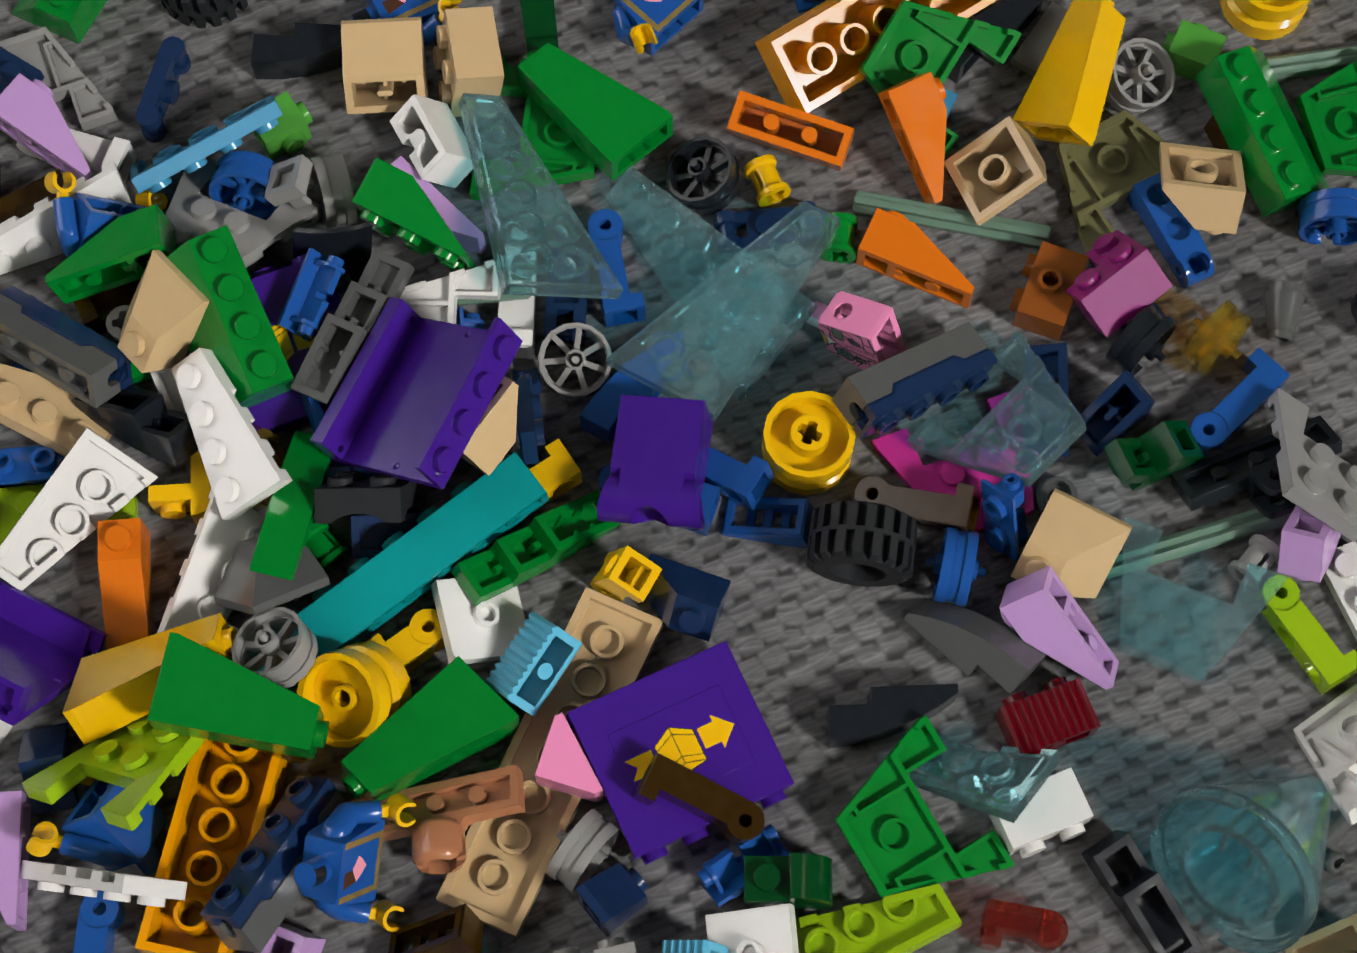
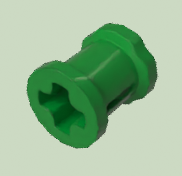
[820,212,858,263]
[306,522,351,575]

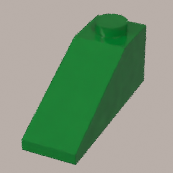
[45,204,177,304]

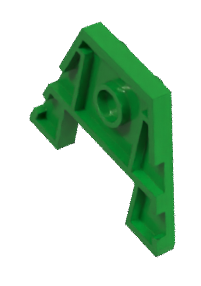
[859,0,1022,159]
[470,58,596,201]
[1295,60,1357,176]
[833,715,1015,897]

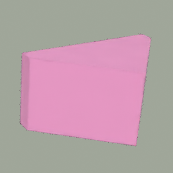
[535,712,604,803]

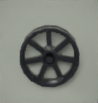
[665,136,743,214]
[1105,302,1179,376]

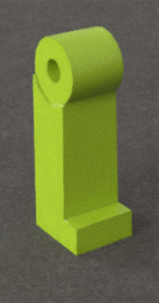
[1257,575,1357,695]

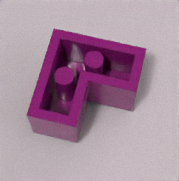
[1066,230,1173,338]

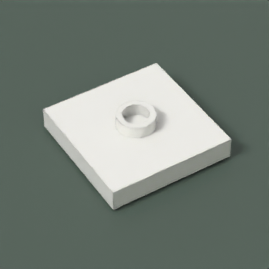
[431,578,525,664]
[705,903,799,953]

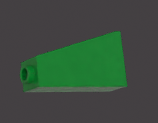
[517,43,673,182]
[147,632,329,760]
[340,656,519,801]

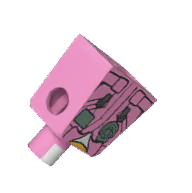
[806,291,906,370]

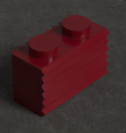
[995,677,1101,764]

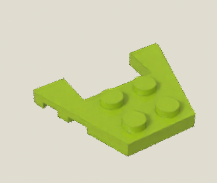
[22,714,205,831]

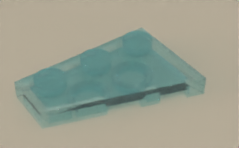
[909,742,1060,823]

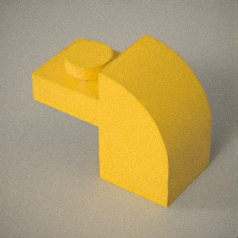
[148,451,211,525]

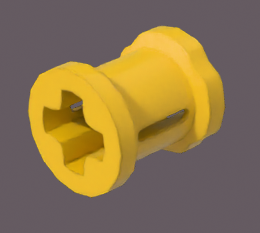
[743,154,791,208]

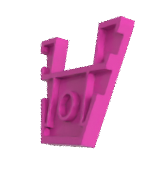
[871,387,1034,533]

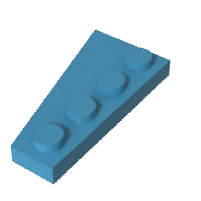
[131,94,283,194]

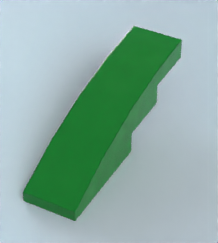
[249,430,332,581]
[451,490,621,606]

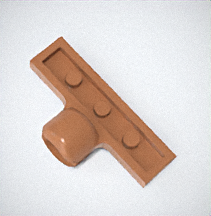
[350,765,525,875]

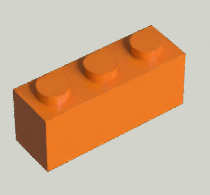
[727,90,854,171]

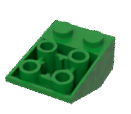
[352,157,476,272]

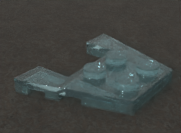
[907,331,1087,487]
[1119,517,1287,682]

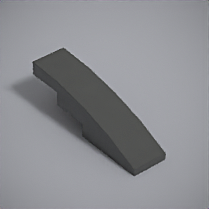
[290,249,415,406]

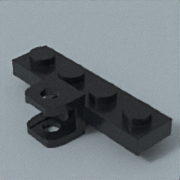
[1171,415,1342,519]

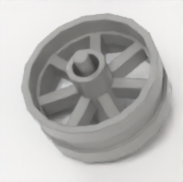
[1106,38,1176,114]
[306,152,361,228]
[538,322,613,397]
[231,607,318,689]
[546,809,621,894]

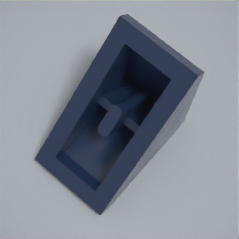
[1069,370,1155,456]
[18,722,79,816]

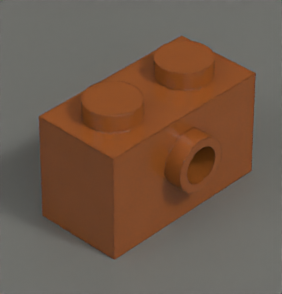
[1009,241,1089,341]

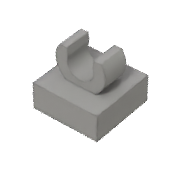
[264,154,316,209]

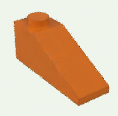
[878,72,947,204]
[856,208,975,309]
[98,518,151,650]

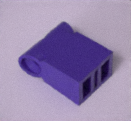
[597,394,714,530]

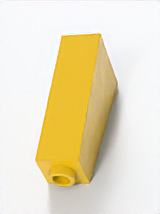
[1013,0,1126,146]
[62,613,238,745]

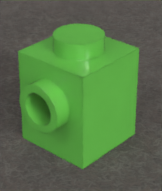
[1162,19,1227,82]
[252,91,313,160]

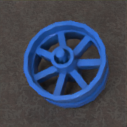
[209,151,278,220]
[1298,187,1357,246]
[925,526,986,607]

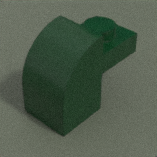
[1104,420,1204,491]
[744,853,833,909]

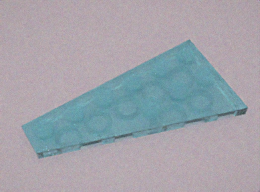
[606,201,840,421]

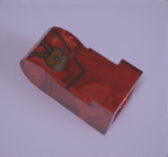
[979,899,1068,953]

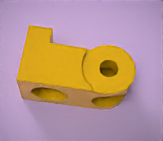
[529,438,582,511]
[590,545,662,603]
[366,608,444,674]

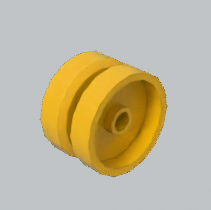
[1220,0,1311,40]
[761,391,856,496]
[297,642,412,747]

